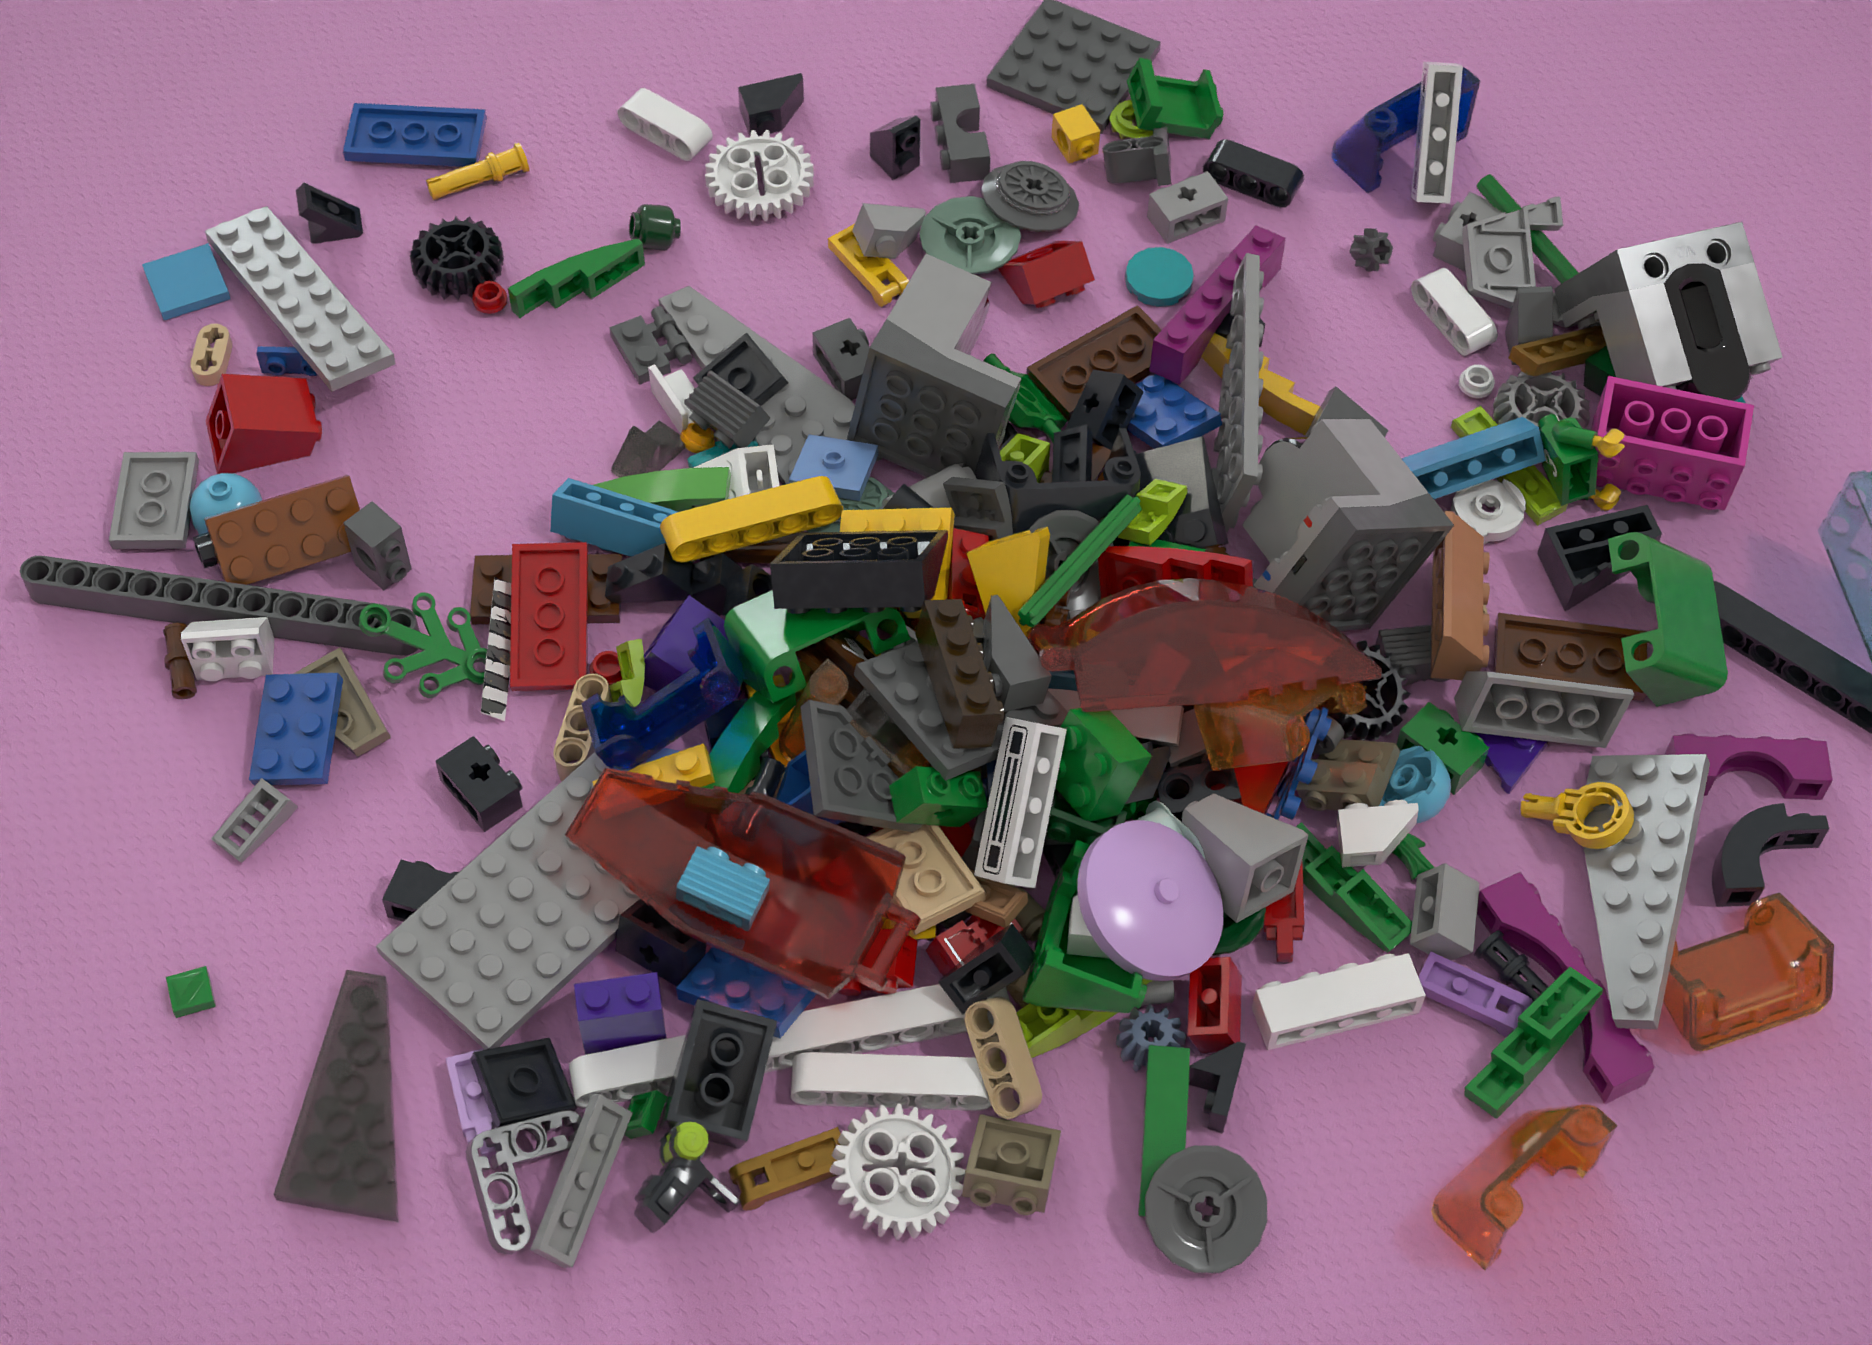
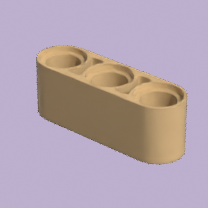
[553,674,613,781]
[964,996,1042,1119]

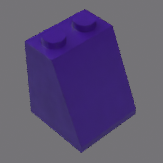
[644,596,743,711]
[574,972,667,1055]

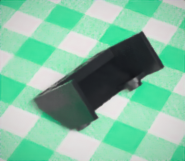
[975,428,1141,546]

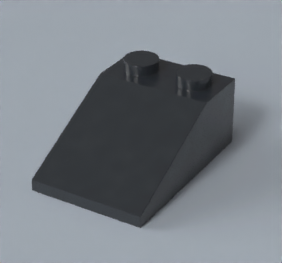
[1135,436,1229,549]
[659,999,777,1149]

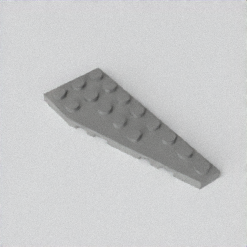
[1211,253,1264,533]
[659,286,883,485]
[1584,754,1710,1029]

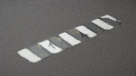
[481,577,511,721]

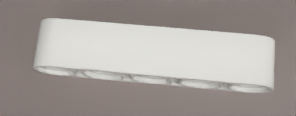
[790,1052,991,1111]

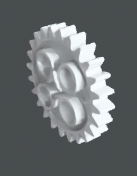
[705,130,814,221]
[830,1104,966,1240]

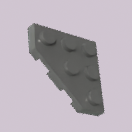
[801,700,922,832]

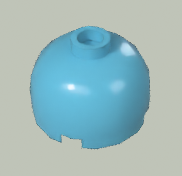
[190,473,262,535]
[1379,746,1451,824]

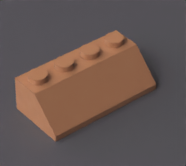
[1431,511,1490,681]

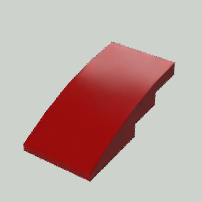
[1098,546,1255,634]

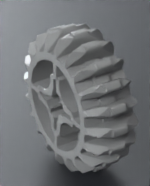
[1493,371,1590,431]

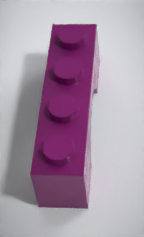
[1664,733,1833,800]

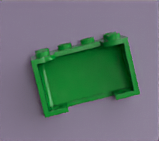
[1608,532,1728,707]
[724,590,910,703]

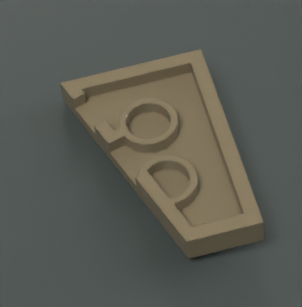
[293,647,391,757]

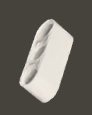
[617,88,713,161]
[1411,268,1498,356]

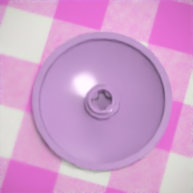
[1077,820,1223,981]

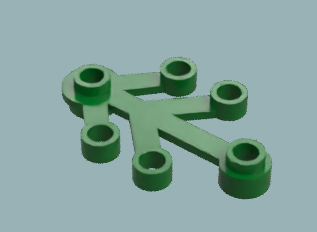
[359,592,487,698]

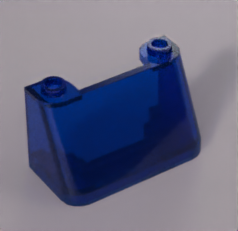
[1331,67,1481,193]
[581,618,746,772]

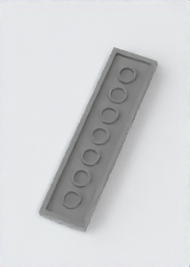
[205,206,395,392]

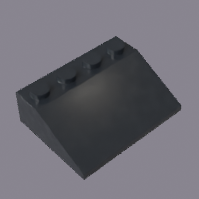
[770,530,948,614]

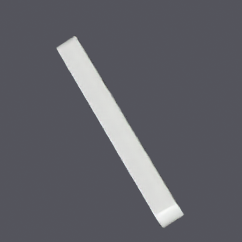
[569,984,1010,1108]

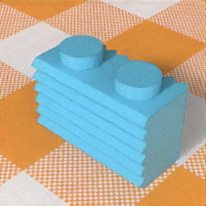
[676,846,771,931]

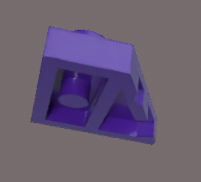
[1473,732,1549,794]

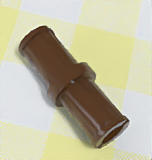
[163,623,197,699]

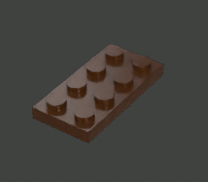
[1026,305,1161,421]
[470,554,623,625]
[1494,613,1648,701]

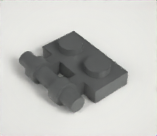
[609,306,693,385]

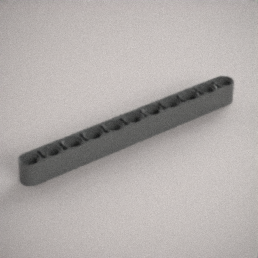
[20,556,420,656]

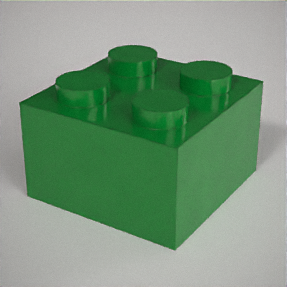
[1055,703,1152,822]

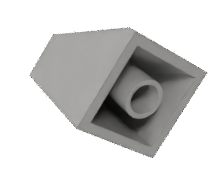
[1182,793,1308,923]

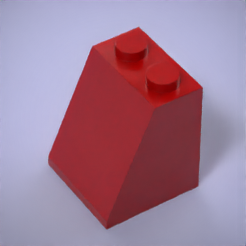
[206,374,322,474]

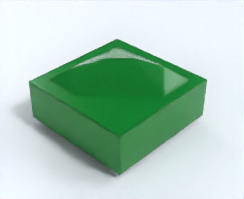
[166,966,216,1018]
[624,1090,668,1139]

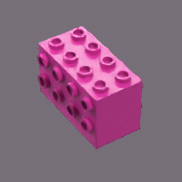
[1591,376,1754,511]

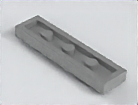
[530,1094,632,1268]

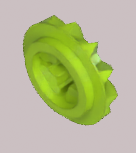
[1110,100,1154,140]

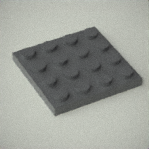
[986,0,1161,134]
[854,617,1068,781]

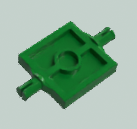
[984,353,1067,444]

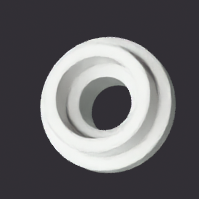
[1459,365,1495,398]

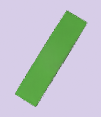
[593,467,731,512]

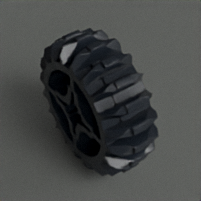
[410,216,504,300]
[1308,640,1411,741]

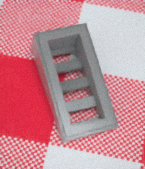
[211,778,298,863]

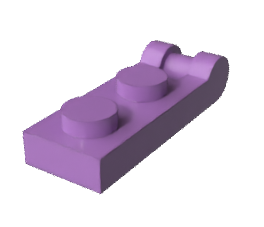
[1419,952,1533,1037]

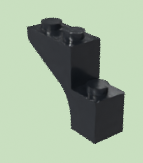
[605,543,743,616]

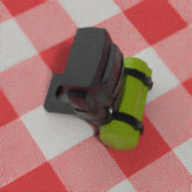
[634,1122,740,1233]

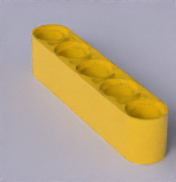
[660,476,844,563]

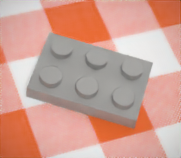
[109,452,199,549]

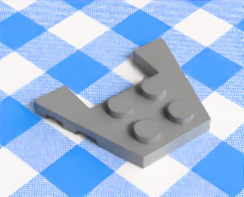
[1462,197,1565,327]

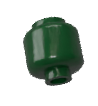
[629,204,681,250]

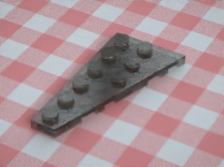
[273,970,399,1222]

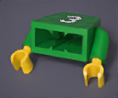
[1538,414,1625,511]

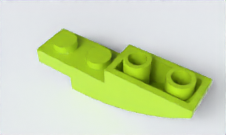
[1016,978,1153,1058]

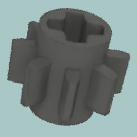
[1350,228,1393,271]

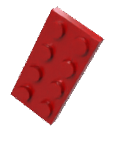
[510,542,588,691]

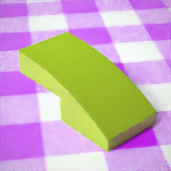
[1118,479,1187,545]
[609,639,645,723]

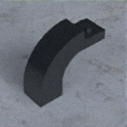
[1712,803,1829,907]

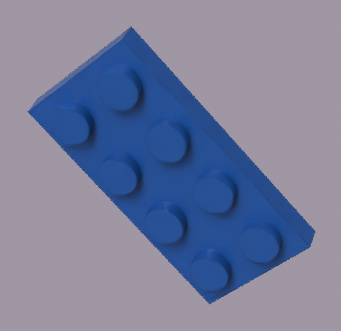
[343,103,487,167]

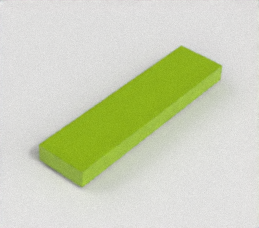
[1451,406,1568,526]

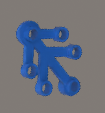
[1266,706,1332,820]

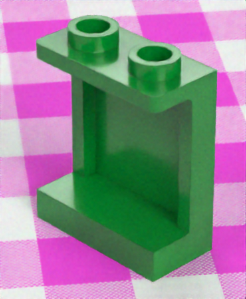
[1126,58,1223,139]

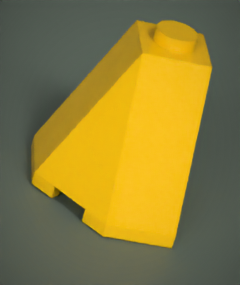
[967,527,1050,638]

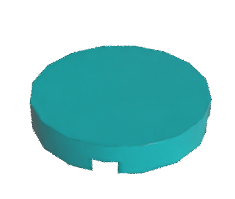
[1125,247,1194,307]

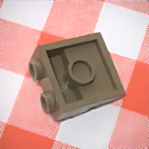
[1296,739,1400,811]
[962,1114,1061,1215]

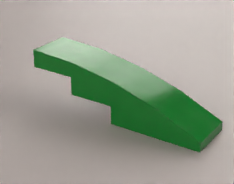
[508,239,645,318]
[686,691,797,812]
[1296,822,1412,953]
[1464,967,1603,1119]
[1138,1045,1190,1216]

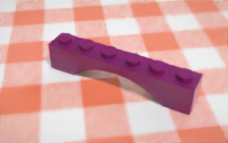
[1150,225,1286,385]
[1477,872,1655,1104]

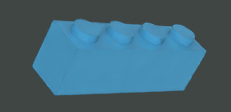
[1401,417,1546,499]
[550,478,695,563]

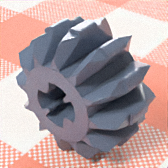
[1116,1003,1186,1072]

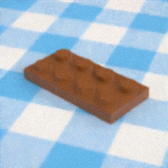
[204,475,360,585]

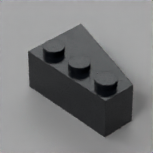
[1537,505,1662,612]

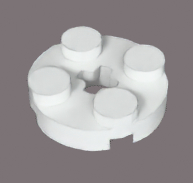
[1451,479,1526,544]

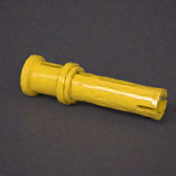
[426,142,530,201]

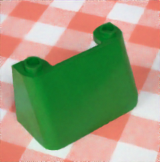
[1022,840,1147,1013]

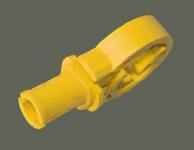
[1521,782,1634,849]

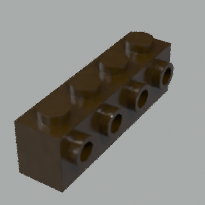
[915,599,1004,749]

